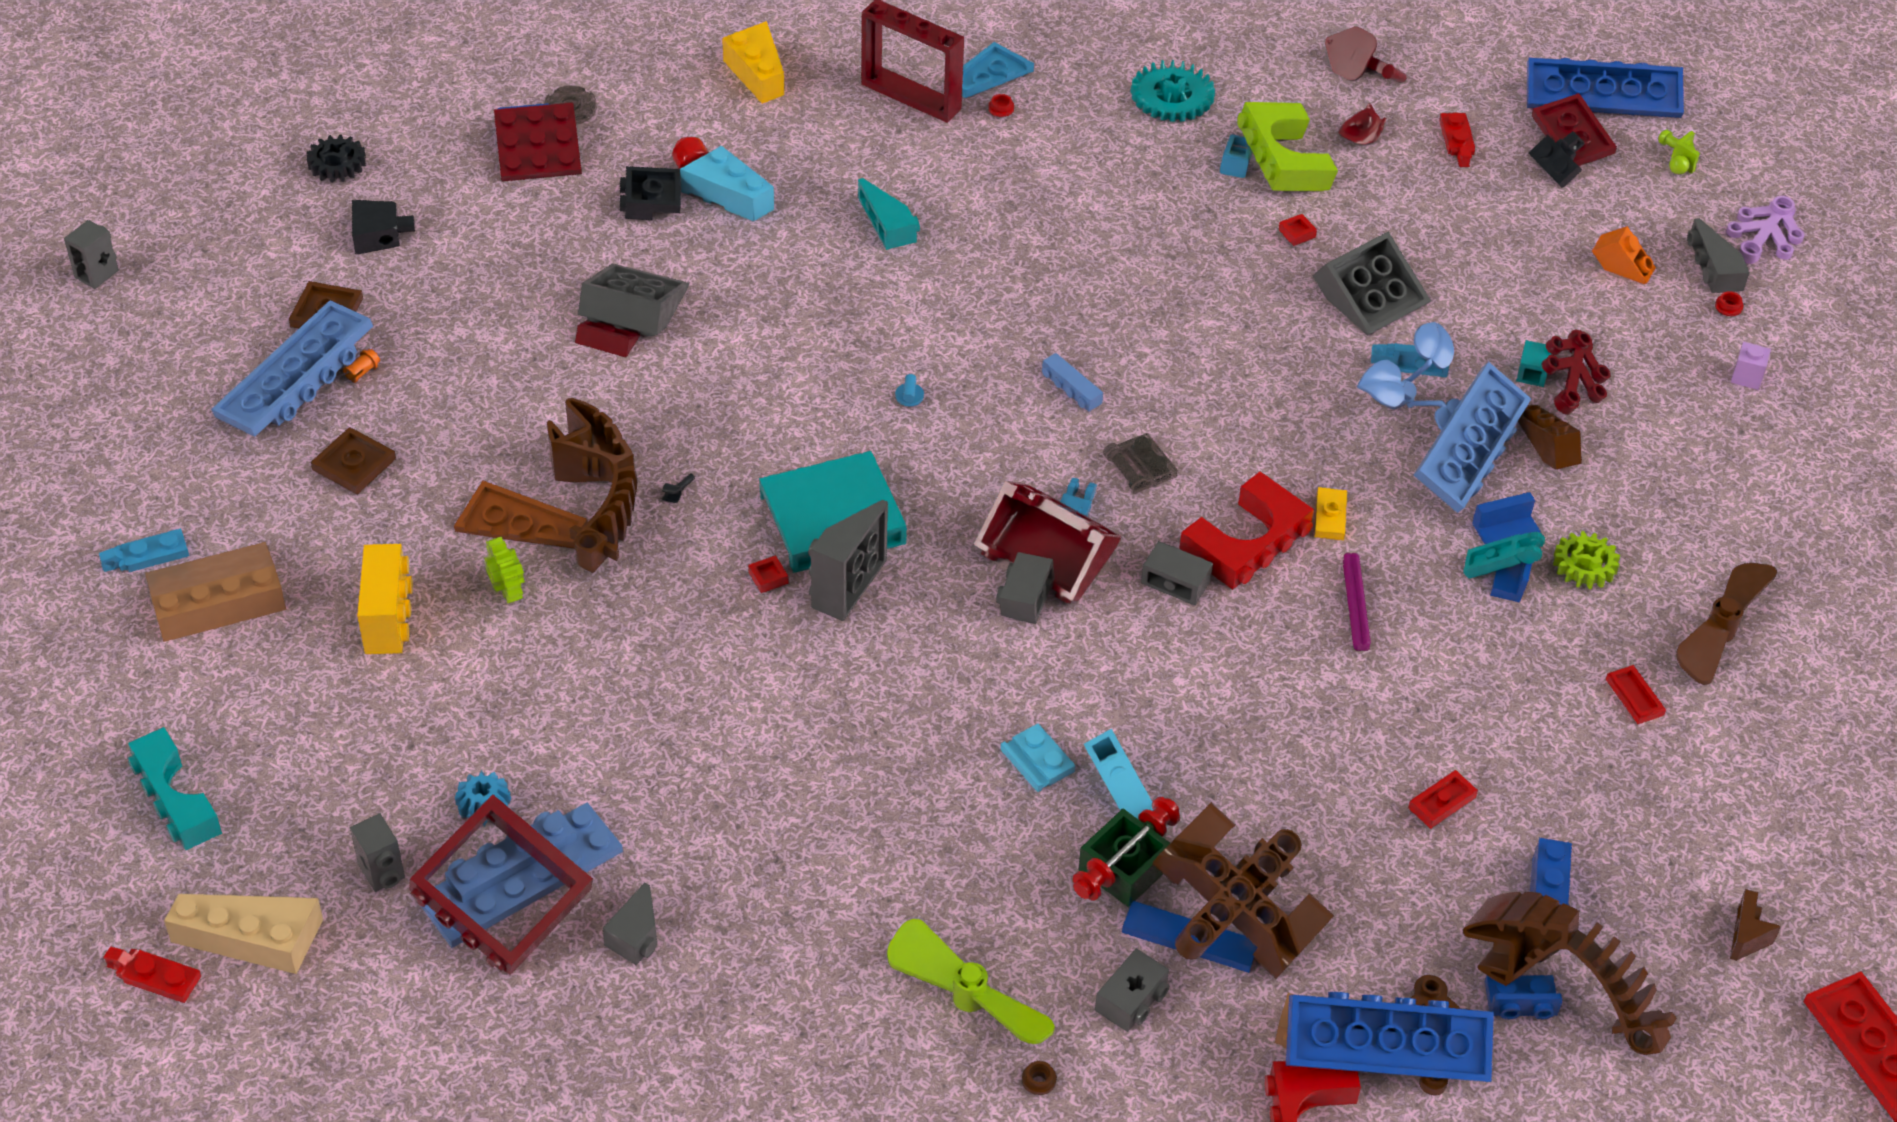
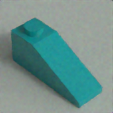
[858,178,920,250]

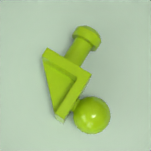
[1658,129,1700,175]

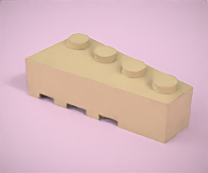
[164,894,323,974]

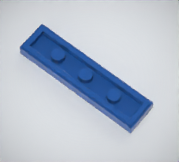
[1122,900,1258,973]

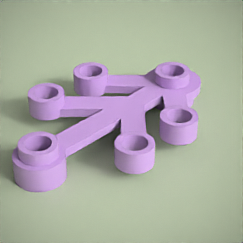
[1726,196,1805,264]

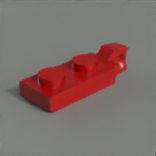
[1439,112,1475,167]
[103,946,201,1003]

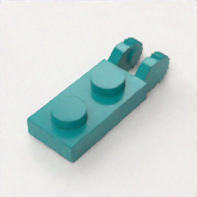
[1463,532,1545,579]

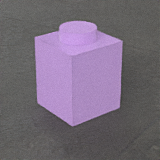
[1731,341,1771,390]

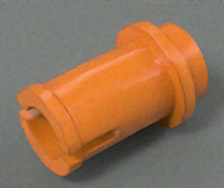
[343,349,380,383]

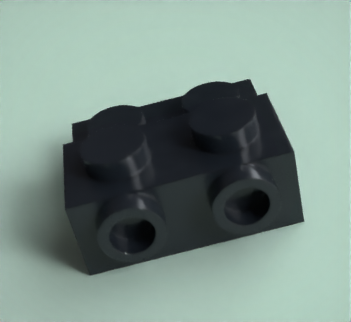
[620,166,681,220]

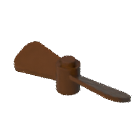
[1676,563,1777,685]

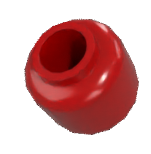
[672,137,709,169]

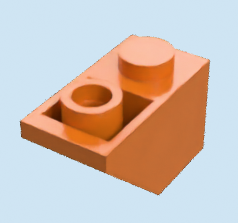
[1592,226,1656,284]

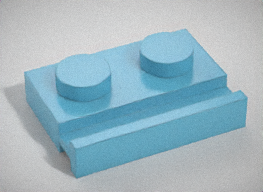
[1001,723,1076,792]

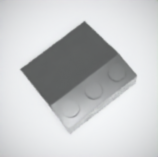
[1313,231,1431,336]
[578,263,689,336]
[808,500,888,621]

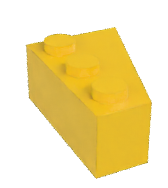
[722,21,784,104]

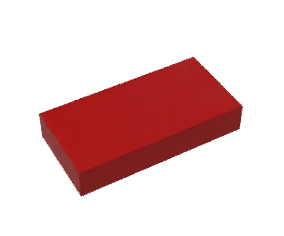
[1605,665,1666,724]

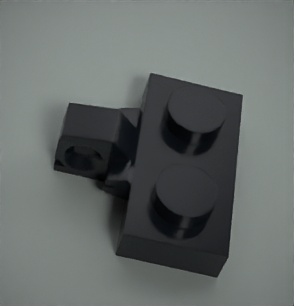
[1528,131,1585,188]

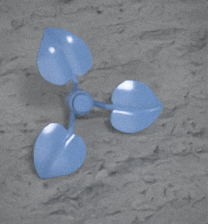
[1357,322,1461,431]

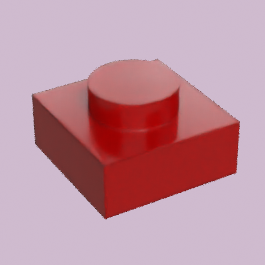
[1279,214,1317,246]
[748,555,789,593]

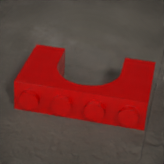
[1179,471,1314,590]
[1265,1061,1361,1122]

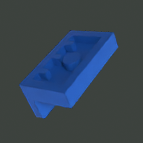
[1484,975,1563,1020]

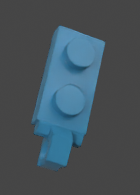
[1371,343,1449,378]
[99,528,189,572]

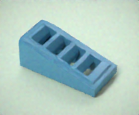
[1220,134,1253,178]

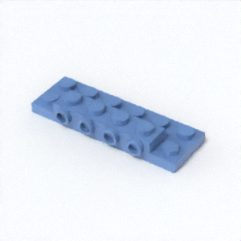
[211,300,373,437]
[1413,362,1531,513]
[421,802,623,948]

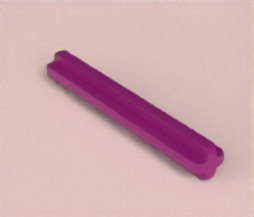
[1343,552,1371,651]

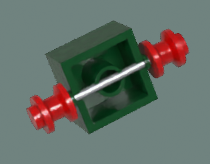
[1073,797,1180,908]

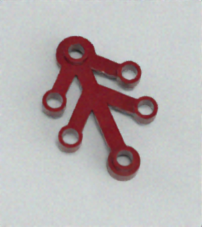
[1541,329,1611,415]

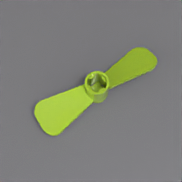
[887,919,1055,1044]

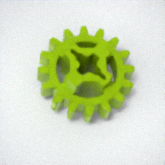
[1553,531,1620,589]
[484,537,525,603]

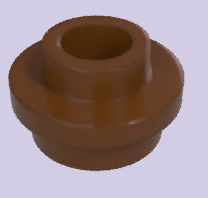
[1022,1061,1057,1095]

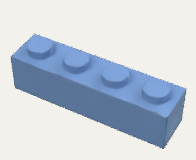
[1042,353,1103,411]

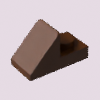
[1730,889,1781,961]

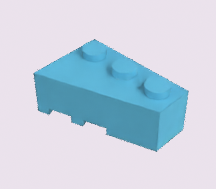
[680,146,774,221]

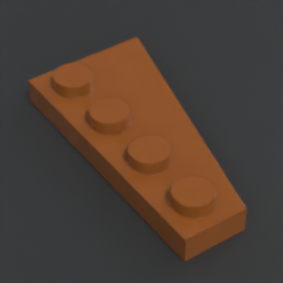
[454,480,588,549]

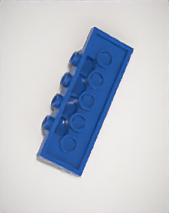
[1527,58,1684,118]
[1286,992,1494,1082]

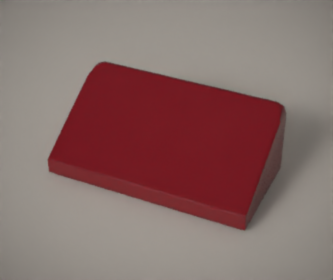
[575,320,640,358]

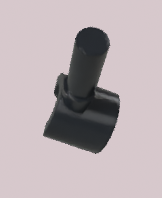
[662,473,695,503]

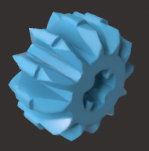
[455,770,511,827]

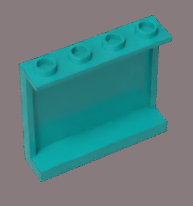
[759,451,907,573]

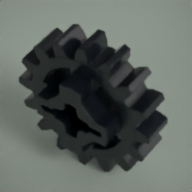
[306,134,366,183]

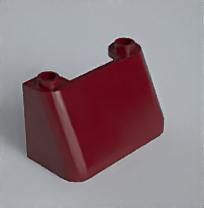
[973,480,1122,604]

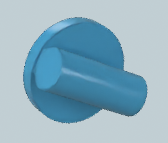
[895,374,924,406]

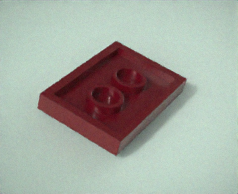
[1531,93,1617,166]

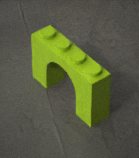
[1237,102,1338,191]

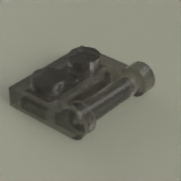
[1103,433,1178,494]

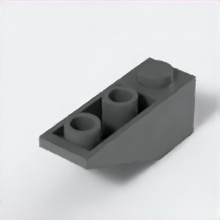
[1687,218,1750,293]

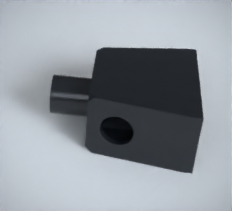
[352,200,415,254]

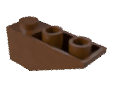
[1518,405,1582,470]

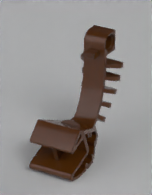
[547,398,638,573]
[1463,892,1677,1055]

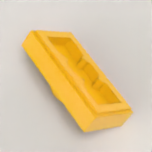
[1314,487,1347,541]

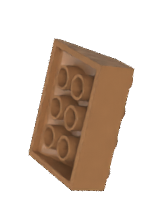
[145,542,286,642]

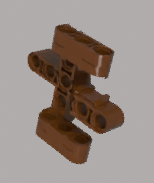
[1152,802,1334,979]

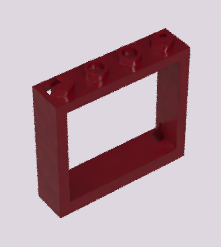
[861,0,964,123]
[409,794,593,975]

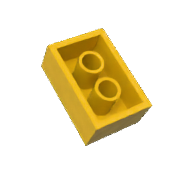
[357,544,413,654]

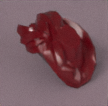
[1338,103,1387,146]

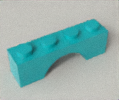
[127,727,222,851]

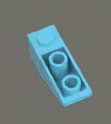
[1084,729,1153,820]

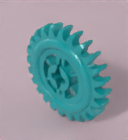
[1130,60,1216,122]

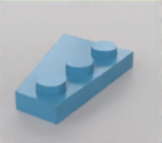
[962,42,1034,98]

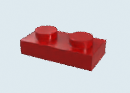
[1408,770,1478,829]

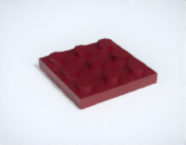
[494,102,582,182]

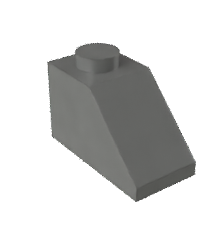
[603,882,658,965]

